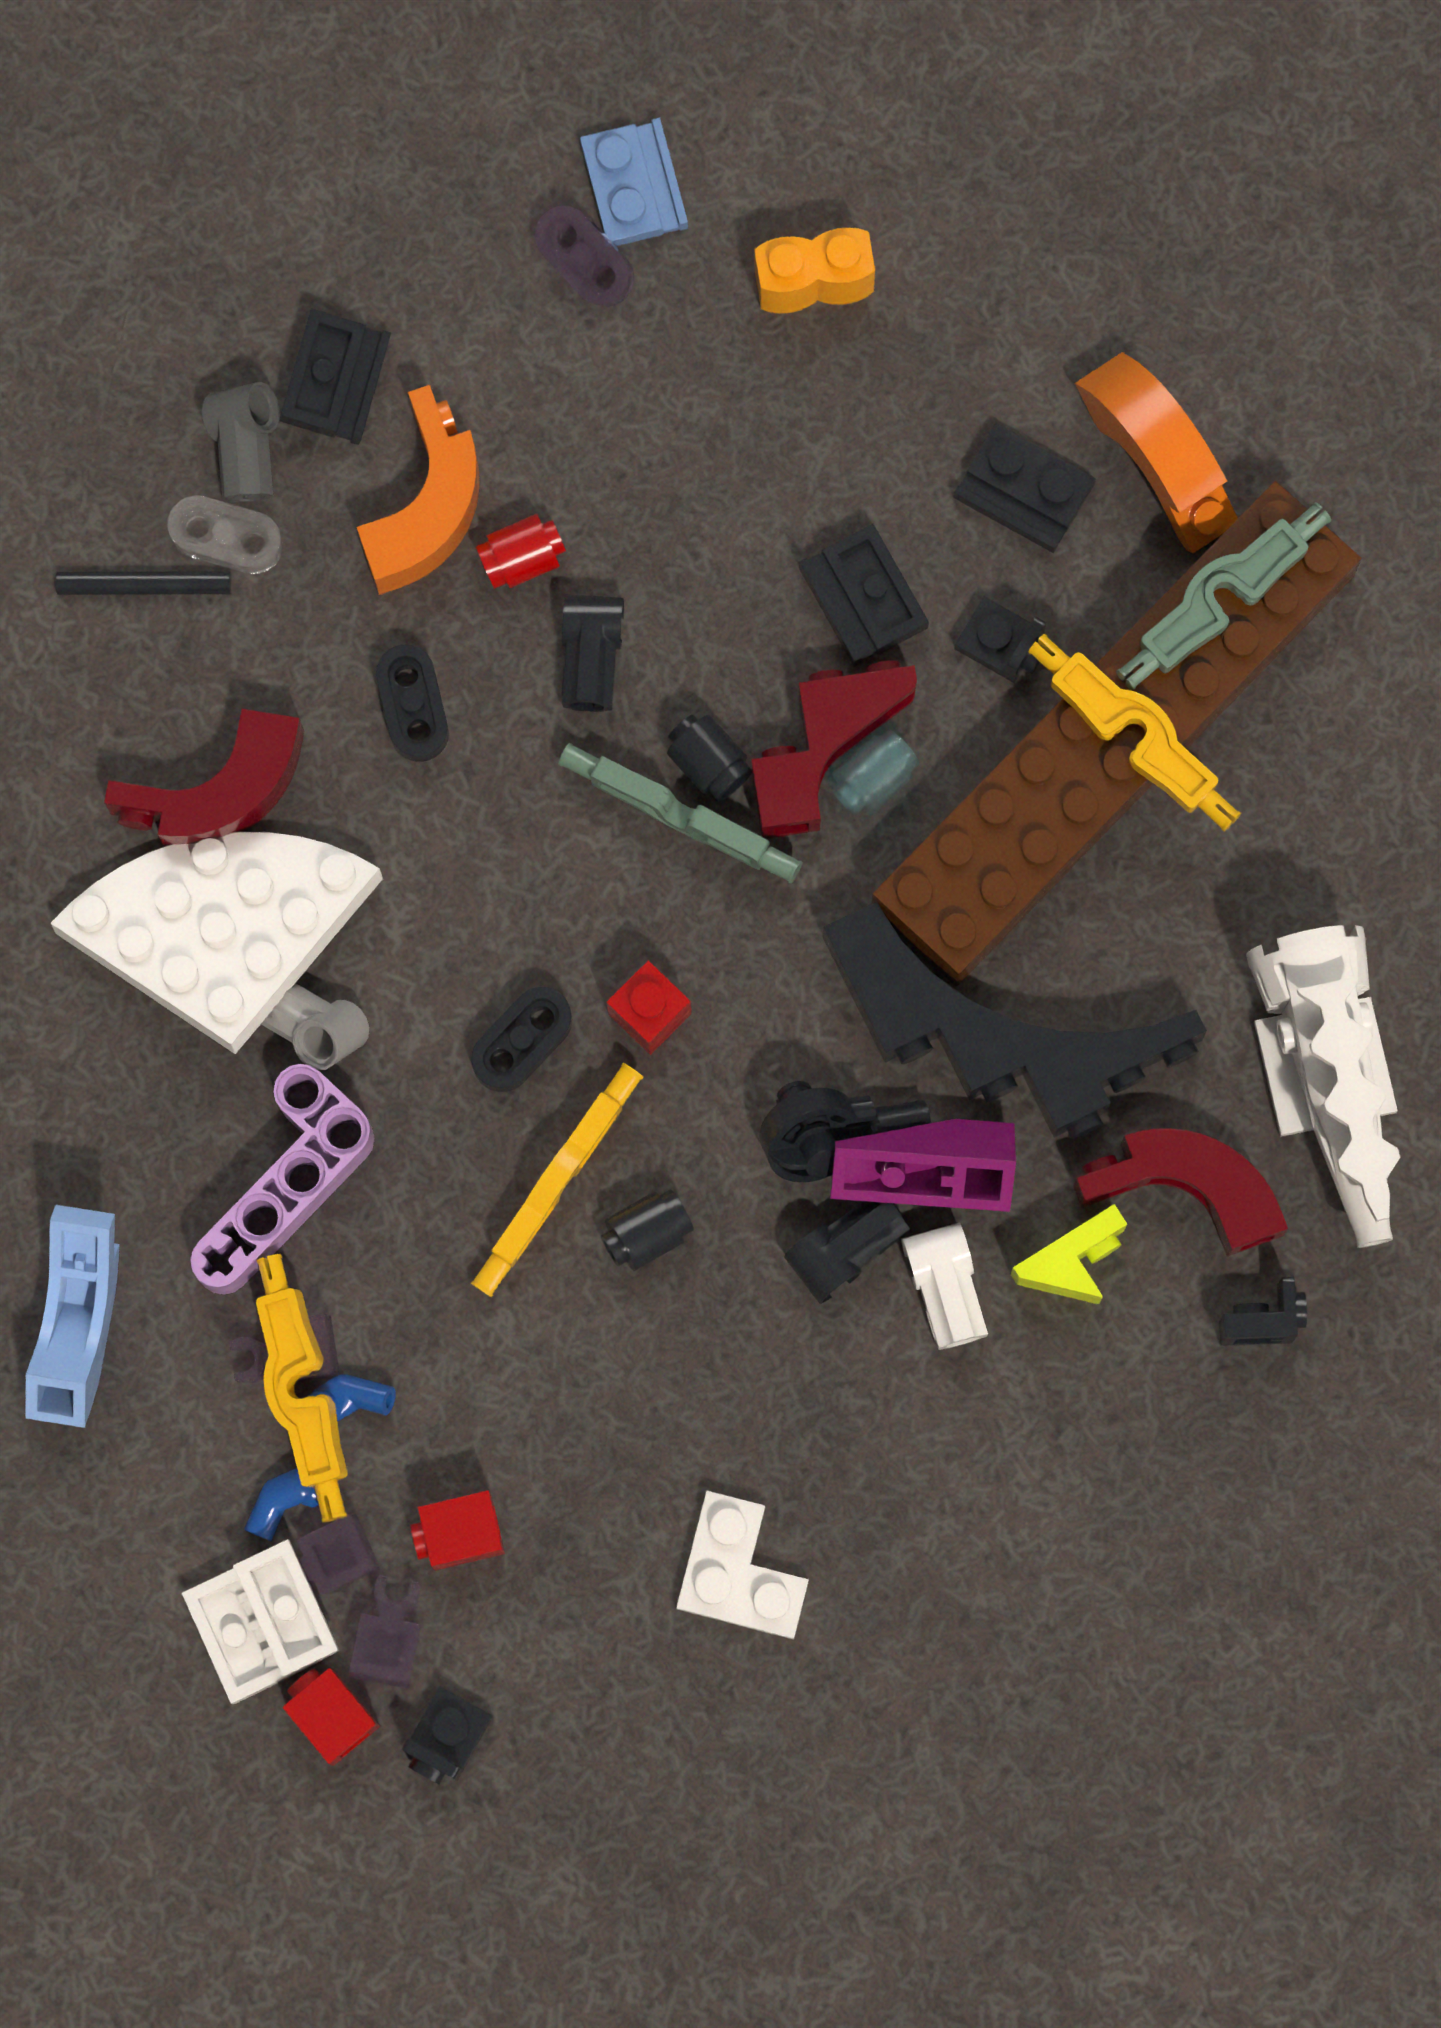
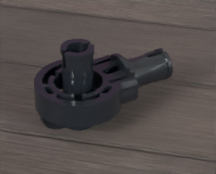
[759,1081,931,1182]

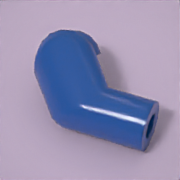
[308,1374,396,1421]
[244,1468,319,1541]

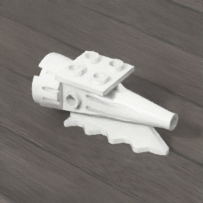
[1246,925,1400,1247]

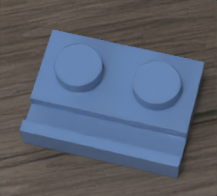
[580,118,688,248]

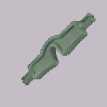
[1116,502,1331,690]
[558,743,803,884]

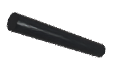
[56,571,232,595]

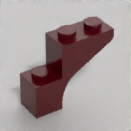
[751,661,917,839]

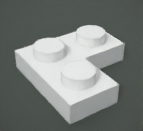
[676,1491,809,1640]

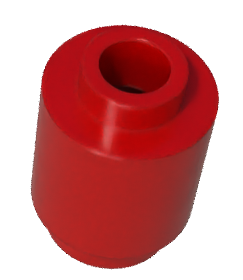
[476,513,566,589]

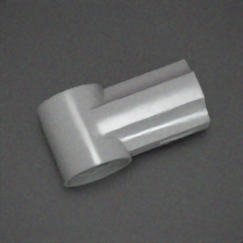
[261,983,369,1070]

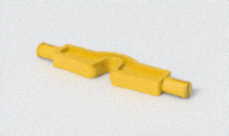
[1028,634,1241,832]
[471,1063,643,1297]
[256,1254,348,1523]

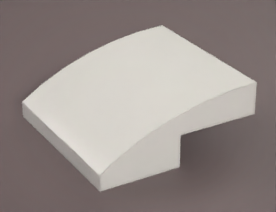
[182,1539,339,1704]

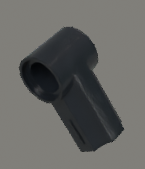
[562,594,624,712]
[783,1201,910,1304]

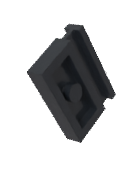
[279,308,391,445]
[953,423,1096,554]
[799,524,929,667]

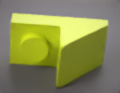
[1011,1204,1127,1304]

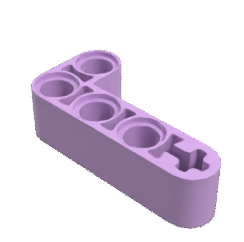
[191,1064,374,1294]

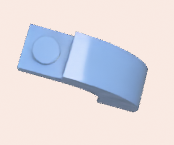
[25,1205,119,1428]

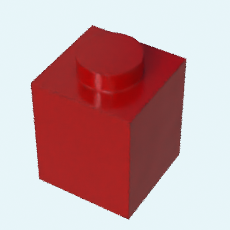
[606,960,692,1055]
[410,1490,505,1571]
[282,1668,381,1766]

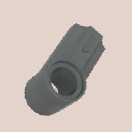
[202,382,280,503]

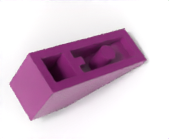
[831,1119,1016,1212]

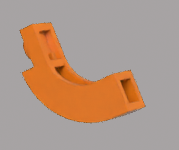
[1075,352,1238,554]
[357,385,479,595]

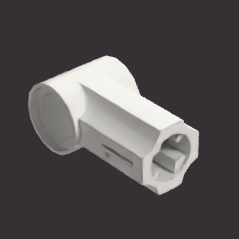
[901,1223,988,1350]

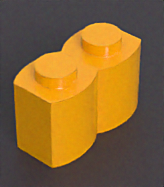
[754,228,875,313]

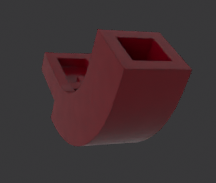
[104,709,304,847]
[1073,1128,1288,1257]

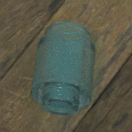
[832,730,920,816]

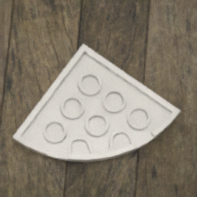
[51,832,383,1054]

